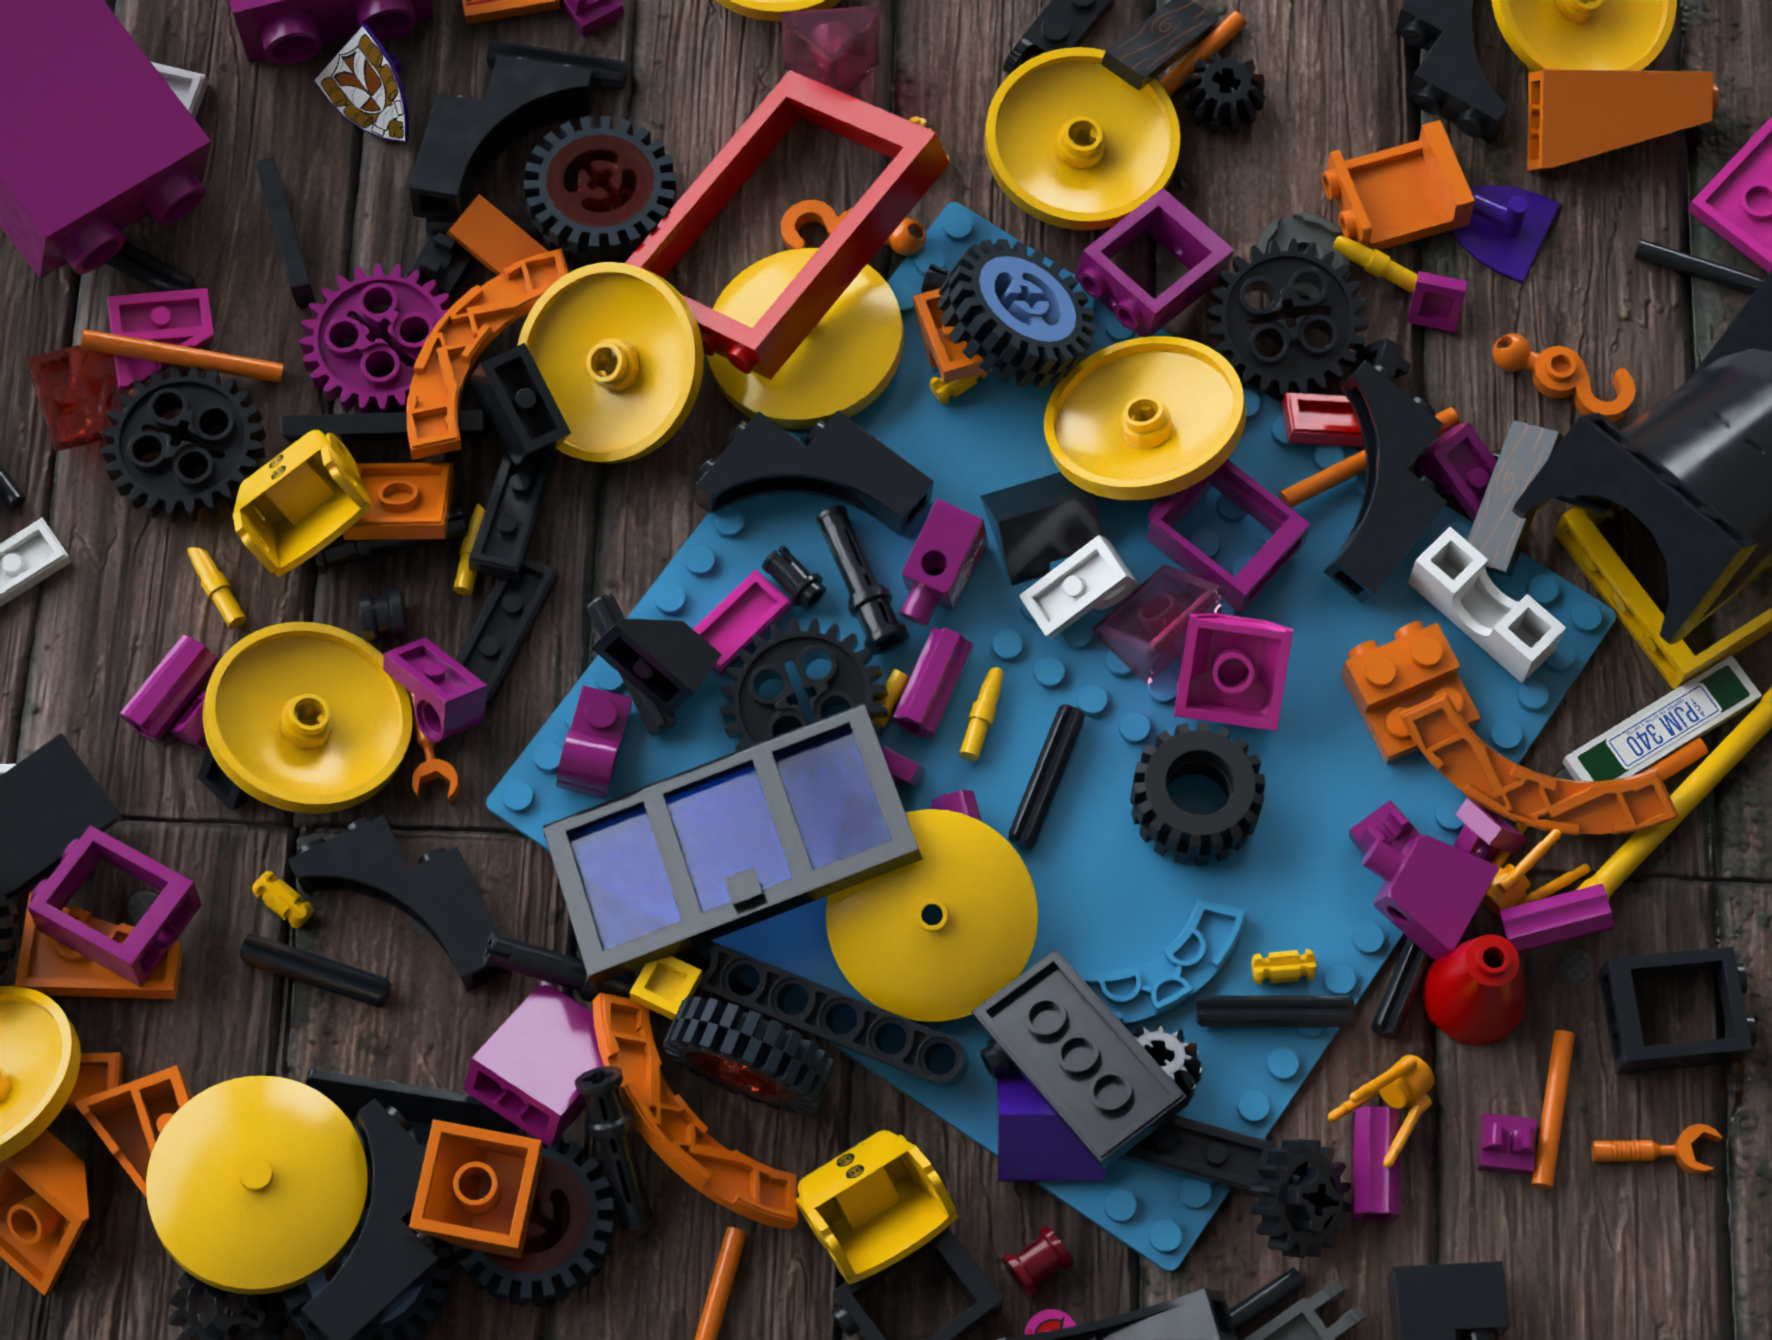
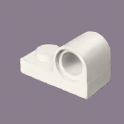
[1019,535,1138,639]

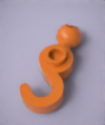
[781,199,926,256]
[1492,333,1636,422]

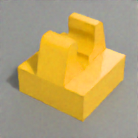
[629,956,703,1021]

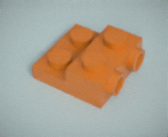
[1340,621,1481,764]

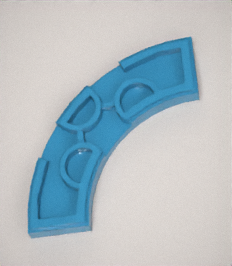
[1075,898,1248,1026]

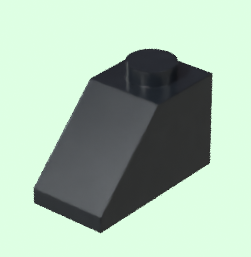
[591,618,722,716]

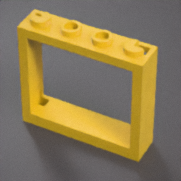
[1554,505,1772,690]

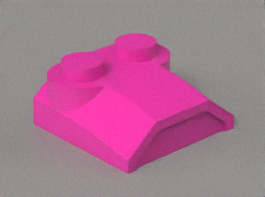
[1174,613,1293,731]

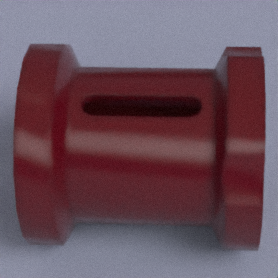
[1002,1226,1074,1298]

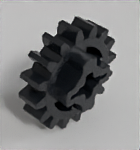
[1250,1139,1352,1258]
[168,1271,289,1340]

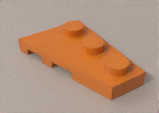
[15,891,183,999]

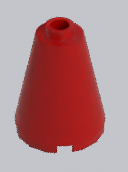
[1421,934,1528,1046]

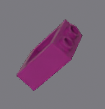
[1074,188,1234,337]
[1147,459,1310,614]
[27,825,202,988]

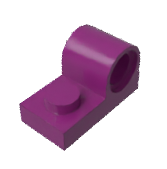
[1415,422,1497,523]
[383,637,487,742]
[556,685,633,799]

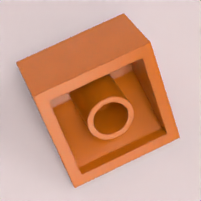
[409,1119,544,1259]

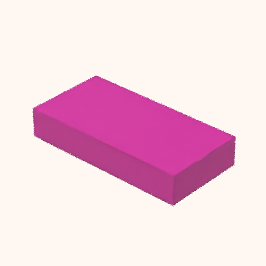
[693,569,792,677]

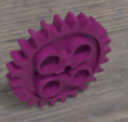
[299,263,452,413]

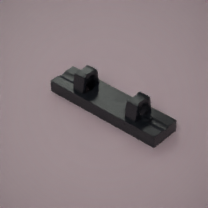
[281,410,488,463]

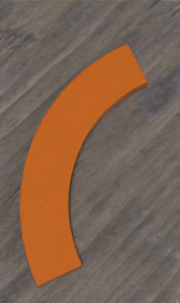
[406,248,569,460]
[1399,691,1679,835]
[592,992,798,1231]

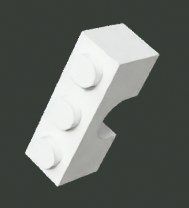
[1408,527,1566,683]

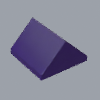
[997,1075,1106,1183]

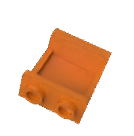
[1322,120,1475,251]

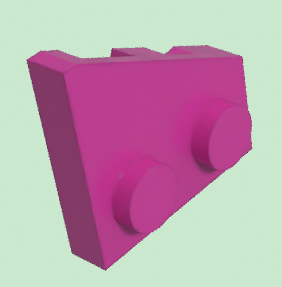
[107,288,214,393]

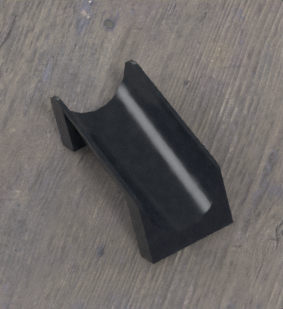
[1512,269,1772,645]

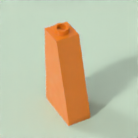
[1527,69,1719,171]

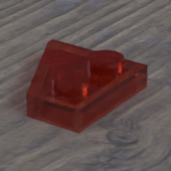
[27,345,117,452]

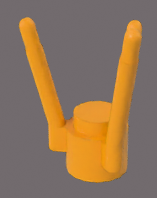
[1481,823,1590,917]
[1327,1055,1435,1168]

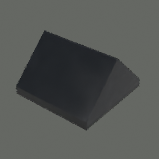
[980,472,1104,586]

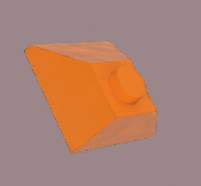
[0,1129,89,1296]

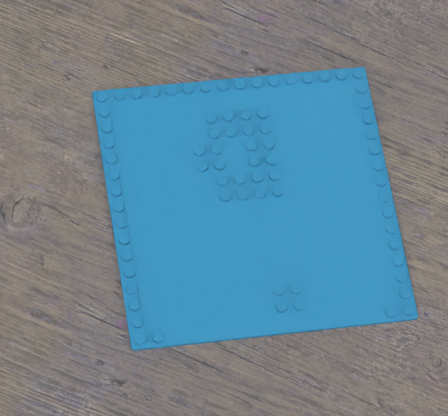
[486,202,1616,1273]

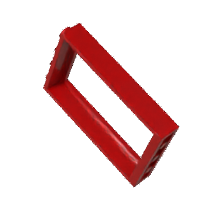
[625,70,950,380]

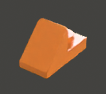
[913,288,992,384]

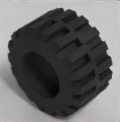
[1130,722,1266,866]

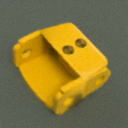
[233,430,373,577]
[795,1130,958,1285]

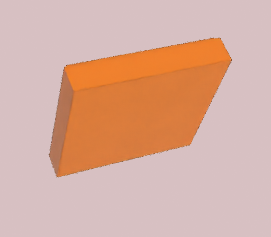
[343,462,455,540]

